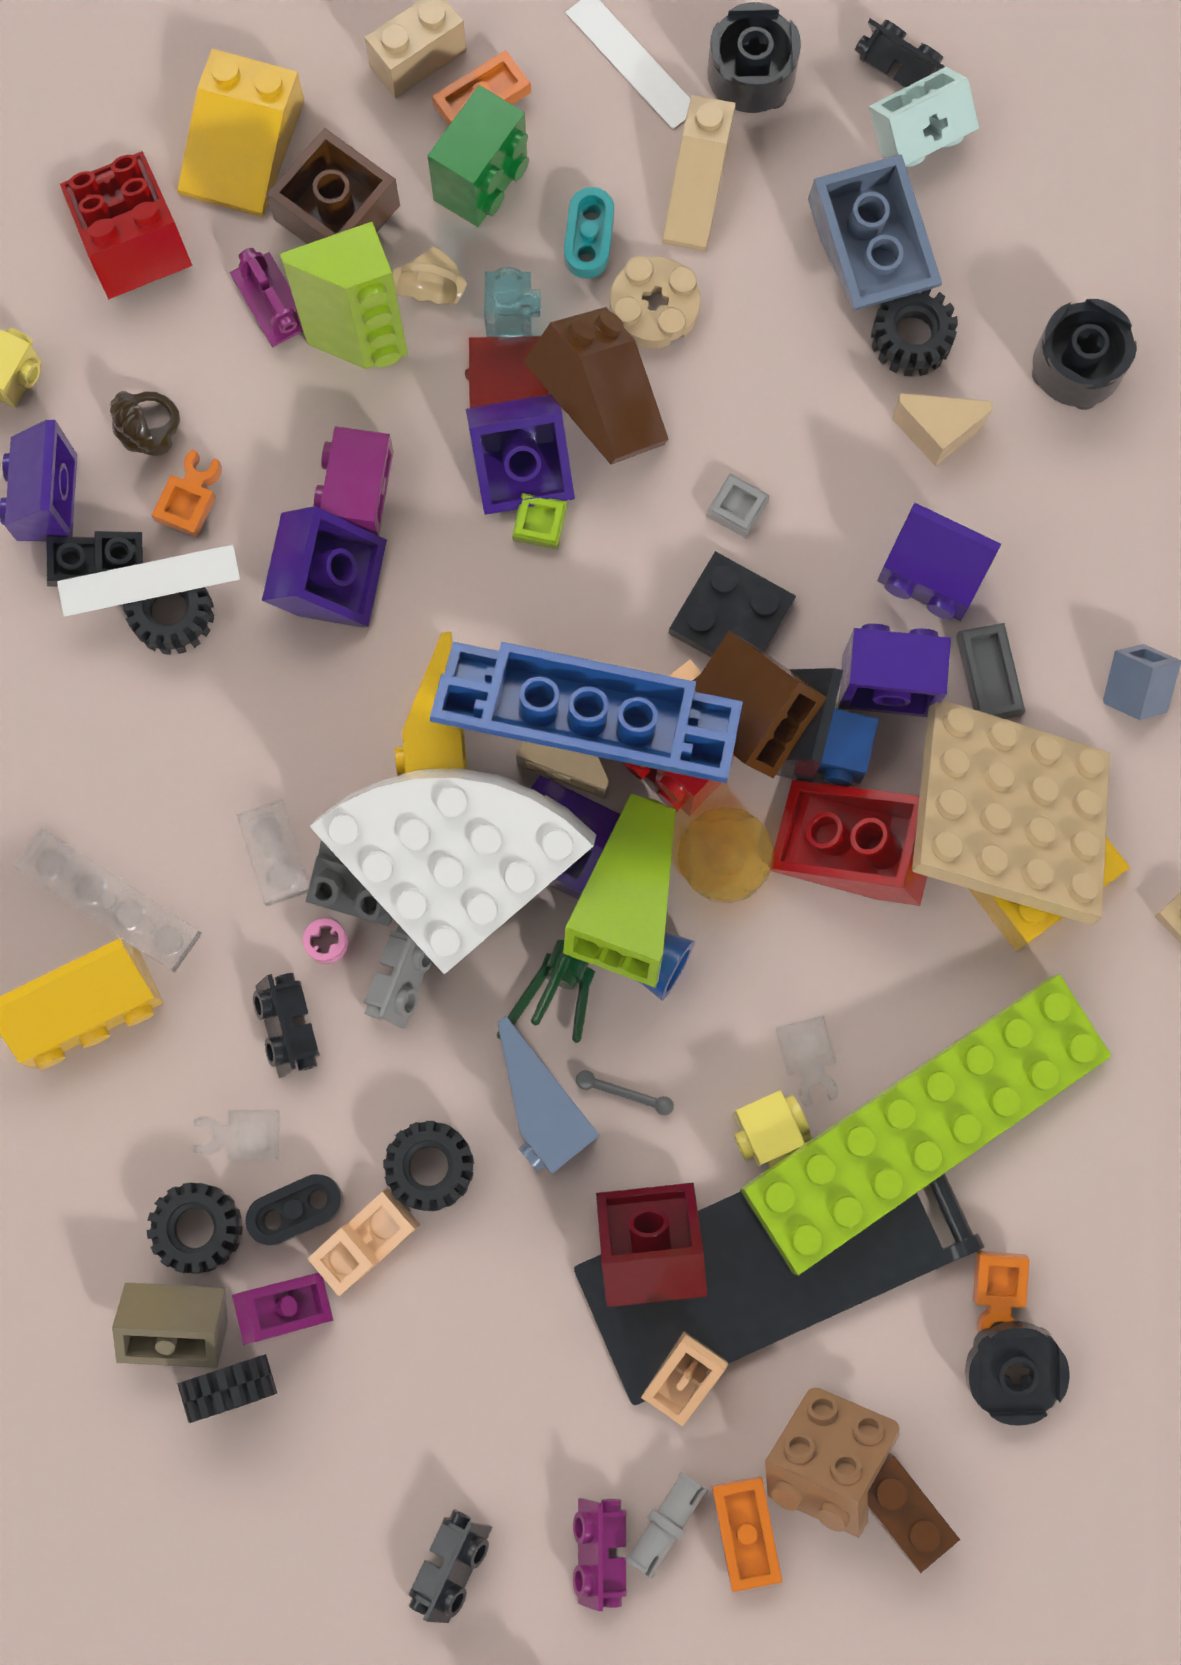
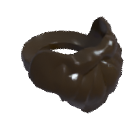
[110,391,180,456]

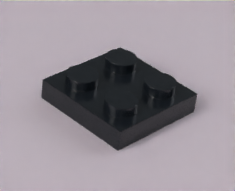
[668,551,796,657]

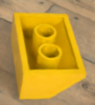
[0,938,164,1070]

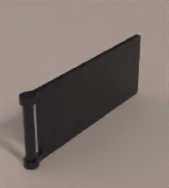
[574,1173,985,1405]

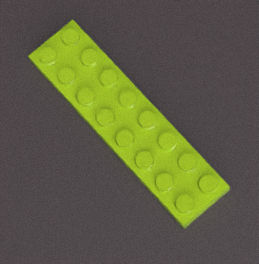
[740,974,1112,1275]

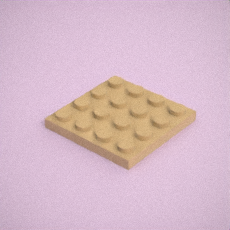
[912,700,1110,926]

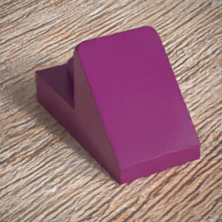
[232,1273,334,1345]

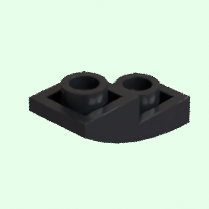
[46,531,143,587]

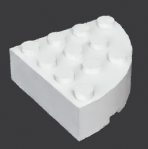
[310,768,596,974]

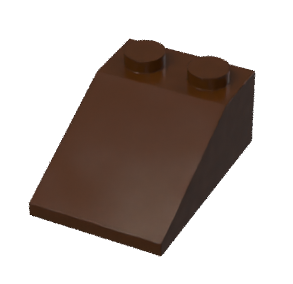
[523,307,669,465]

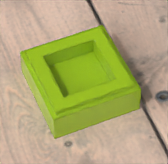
[512,493,567,550]

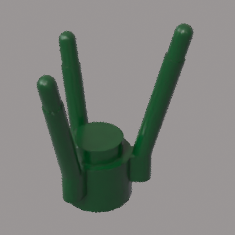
[497,940,596,1043]

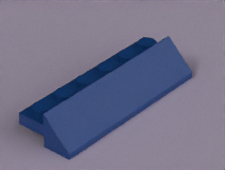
[430,641,743,784]

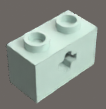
[868,67,979,167]

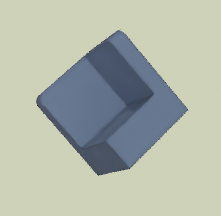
[1103,644,1181,720]

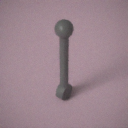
[576,1070,674,1116]

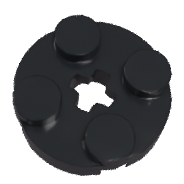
[965,1321,1070,1426]

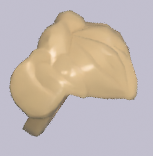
[392,246,468,305]

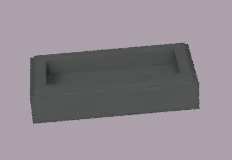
[956,623,1026,719]

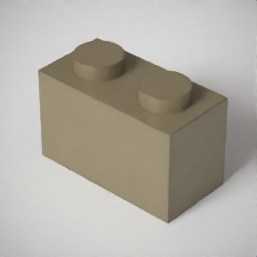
[112,1283,228,1368]

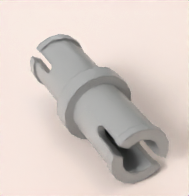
[625,1472,708,1579]

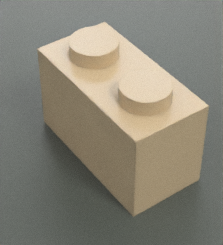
[364,0,466,99]

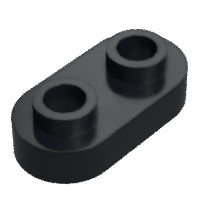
[245,1174,343,1245]

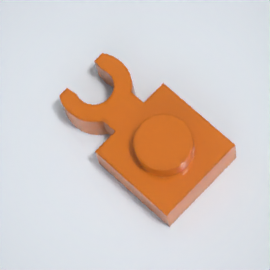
[151,449,222,538]
[973,1251,1030,1332]

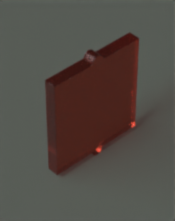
[465,336,549,408]

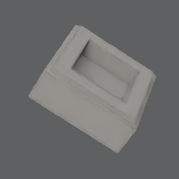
[706,473,770,538]

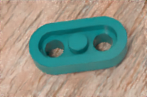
[564,187,614,279]

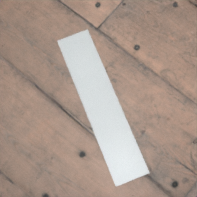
[565,0,690,129]
[57,544,240,617]

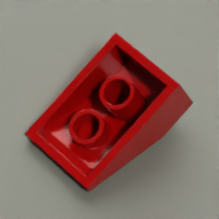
[769,780,927,906]

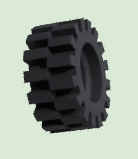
[871,289,958,377]
[123,587,214,655]
[383,1121,474,1212]
[147,1182,243,1274]
[177,1354,277,1424]

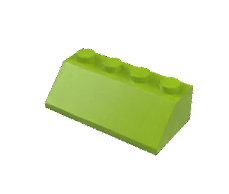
[280,222,408,369]

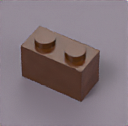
[868,1453,960,1573]

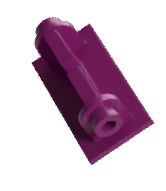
[229,248,303,348]
[573,1498,627,1611]

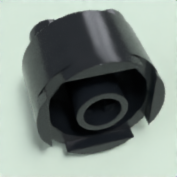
[707,2,801,113]
[1032,299,1137,410]

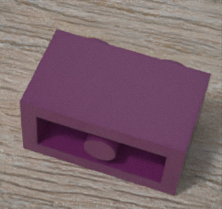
[313,426,394,536]

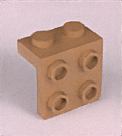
[765,1388,899,1538]

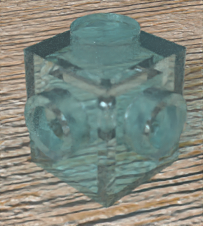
[484,267,541,338]

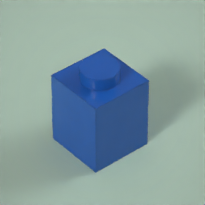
[816,708,879,787]

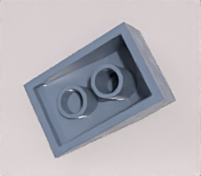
[808,154,942,311]
[498,1016,600,1174]

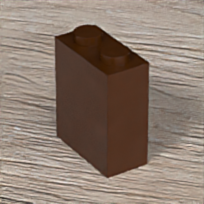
[694,631,827,779]

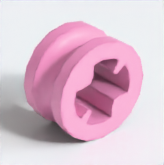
[303,918,348,964]

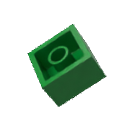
[427,85,529,227]

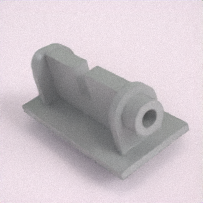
[363,924,433,1029]

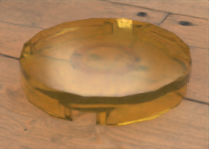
[678,807,774,904]

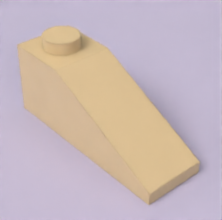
[662,94,736,251]

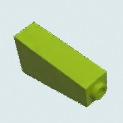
[563,793,676,988]

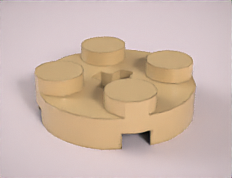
[610,256,701,348]

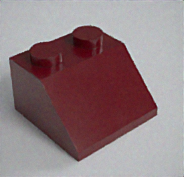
[596,1182,707,1307]

